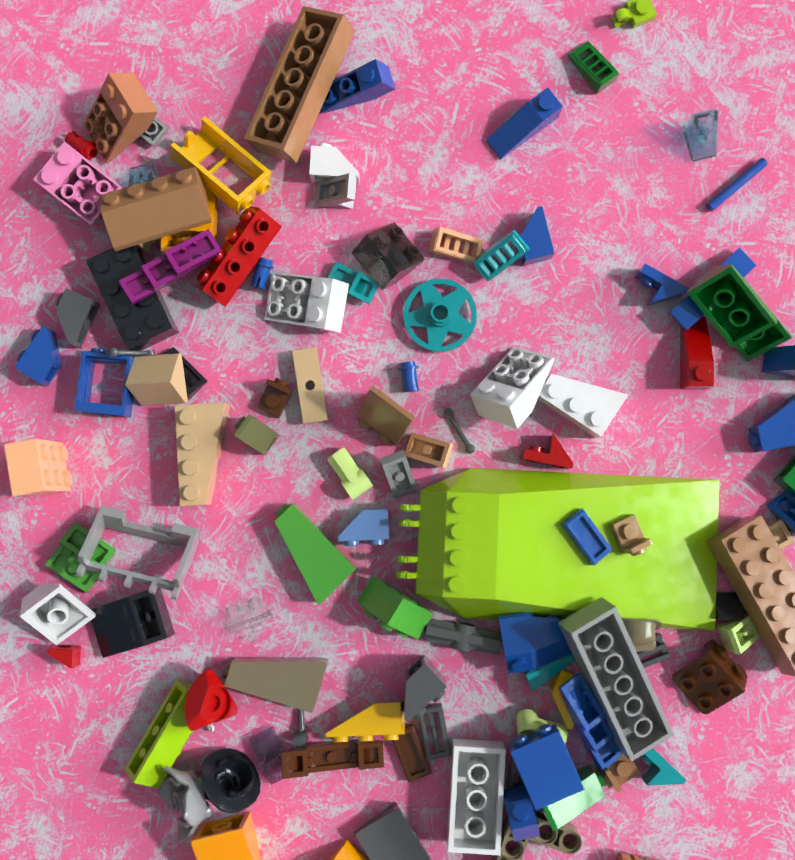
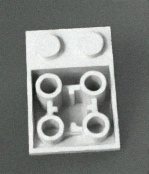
[264,271,349,333]
[470,347,554,429]

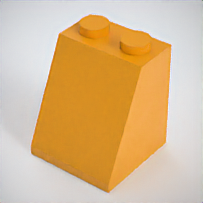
[191,812,261,860]

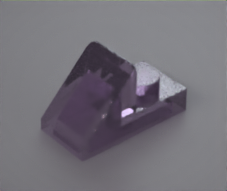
[249,726,284,785]

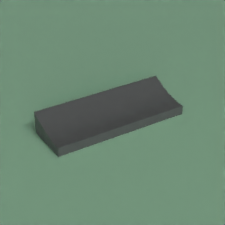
[354,803,432,860]

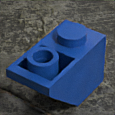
[15,326,62,386]

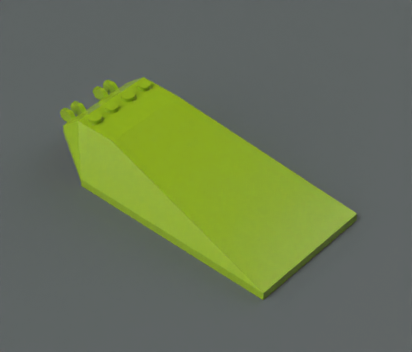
[396,468,719,631]

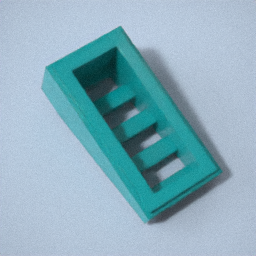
[473,229,530,281]
[523,654,575,691]

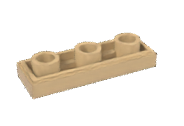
[292,347,328,424]

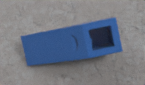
[321,59,395,113]

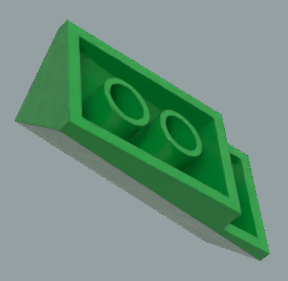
[687,264,792,361]

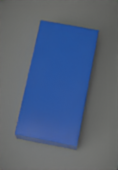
[561,508,613,566]

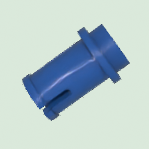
[250,257,274,290]
[399,361,419,393]

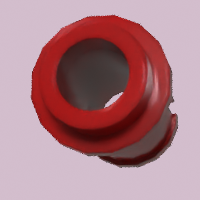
[65,131,98,160]

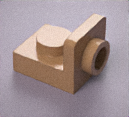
[609,514,653,556]
[601,751,640,793]

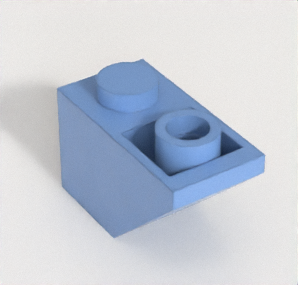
[338,509,389,546]

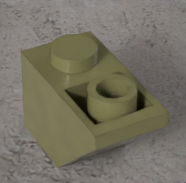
[234,414,280,455]

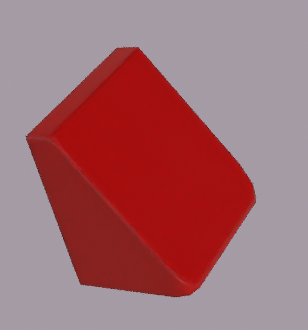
[47,645,81,668]

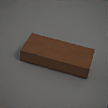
[392,724,432,783]

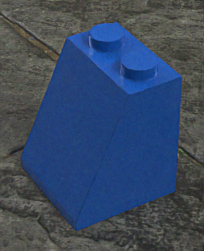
[508,723,585,811]

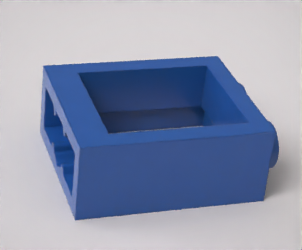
[74,348,134,418]

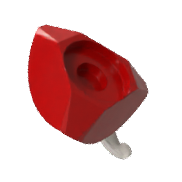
[184,669,238,732]

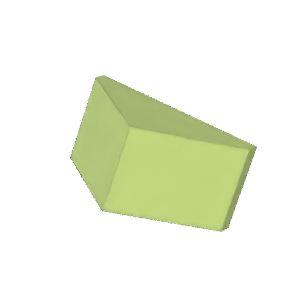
[716,614,760,655]

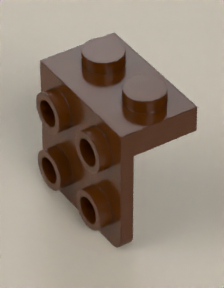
[672,639,747,714]

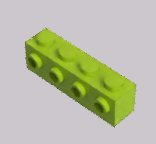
[125,679,193,789]

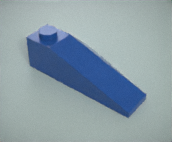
[499,612,573,674]

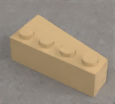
[175,402,230,506]

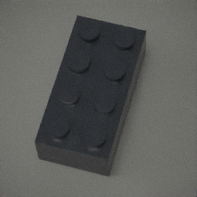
[86,245,179,351]

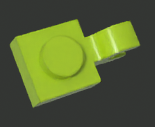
[611,0,657,28]

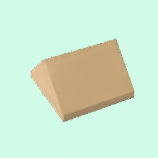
[125,353,188,406]

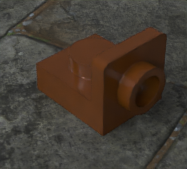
[257,378,292,418]

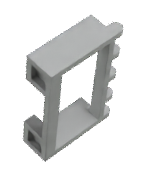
[76,505,199,600]

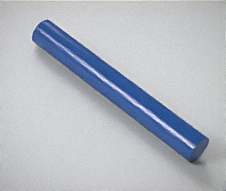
[706,158,768,212]

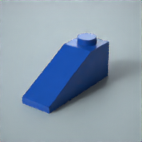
[486,87,563,160]

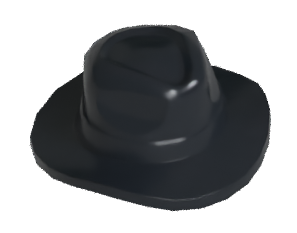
[200,748,261,813]

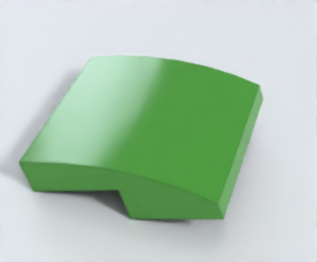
[45,522,116,594]

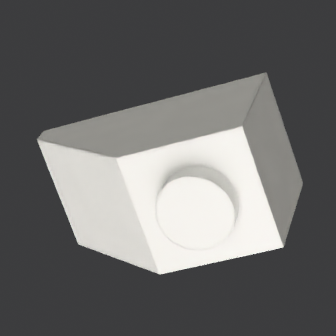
[309,143,360,185]

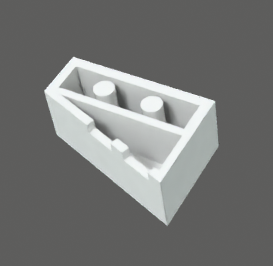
[537,374,628,438]

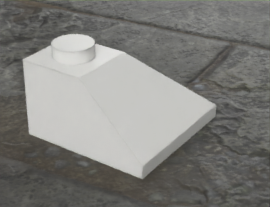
[19,584,96,646]

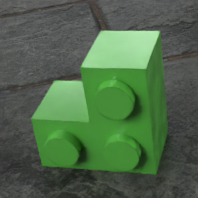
[357,576,434,639]

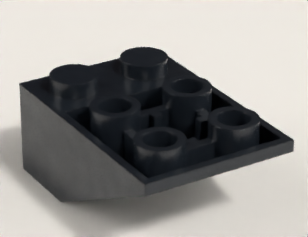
[91,588,175,658]

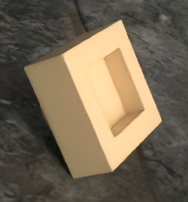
[767,519,795,549]

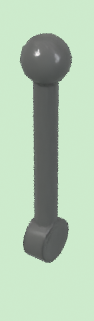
[108,347,155,357]
[443,408,475,454]

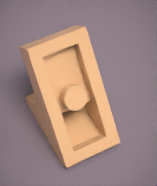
[405,432,453,468]

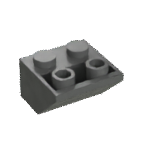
[404,655,446,723]

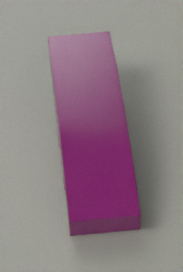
[118,229,222,305]

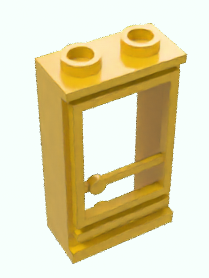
[170,116,271,215]

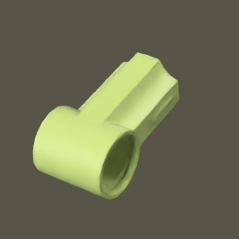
[327,447,373,500]
[516,709,568,743]

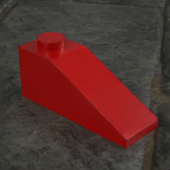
[680,316,714,390]

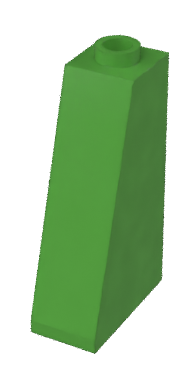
[274,504,357,605]

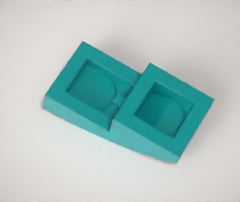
[328,262,380,304]

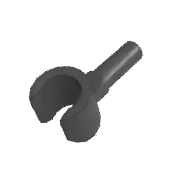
[292,709,309,747]

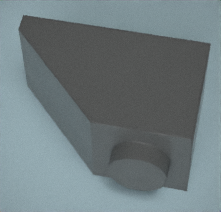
[56,288,100,348]

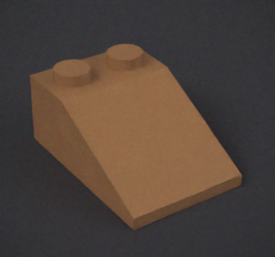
[356,385,415,446]

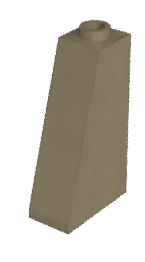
[223,657,329,713]

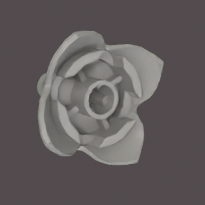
[158,765,212,843]

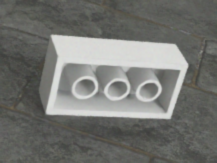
[447,738,506,856]

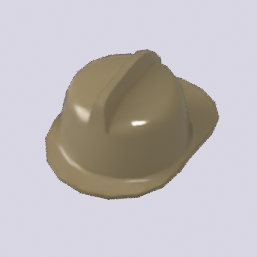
[621,618,661,652]

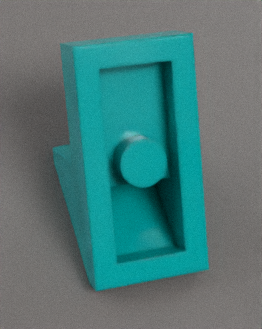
[640,748,687,785]

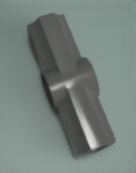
[424,618,502,655]

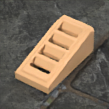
[428,226,484,263]

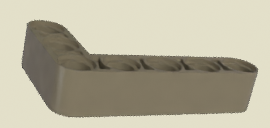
[491,809,582,860]

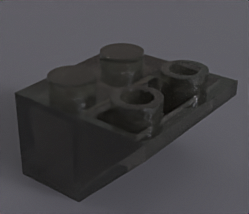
[351,222,425,290]

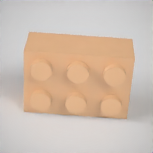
[4,439,72,497]

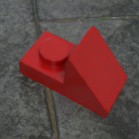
[520,434,574,469]

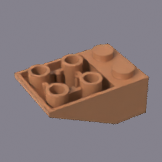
[83,73,158,163]

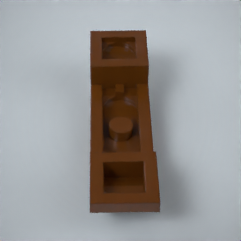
[281,740,384,779]

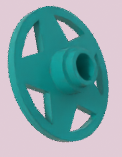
[403,279,477,352]

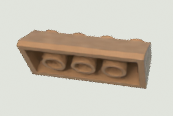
[100,167,211,251]

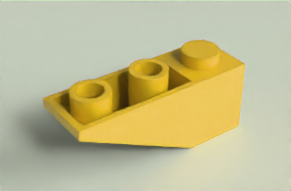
[326,702,405,742]

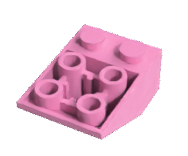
[33,141,123,226]

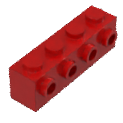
[195,206,282,307]

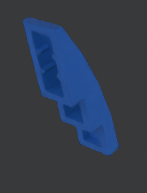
[669,248,756,331]
[558,672,622,771]

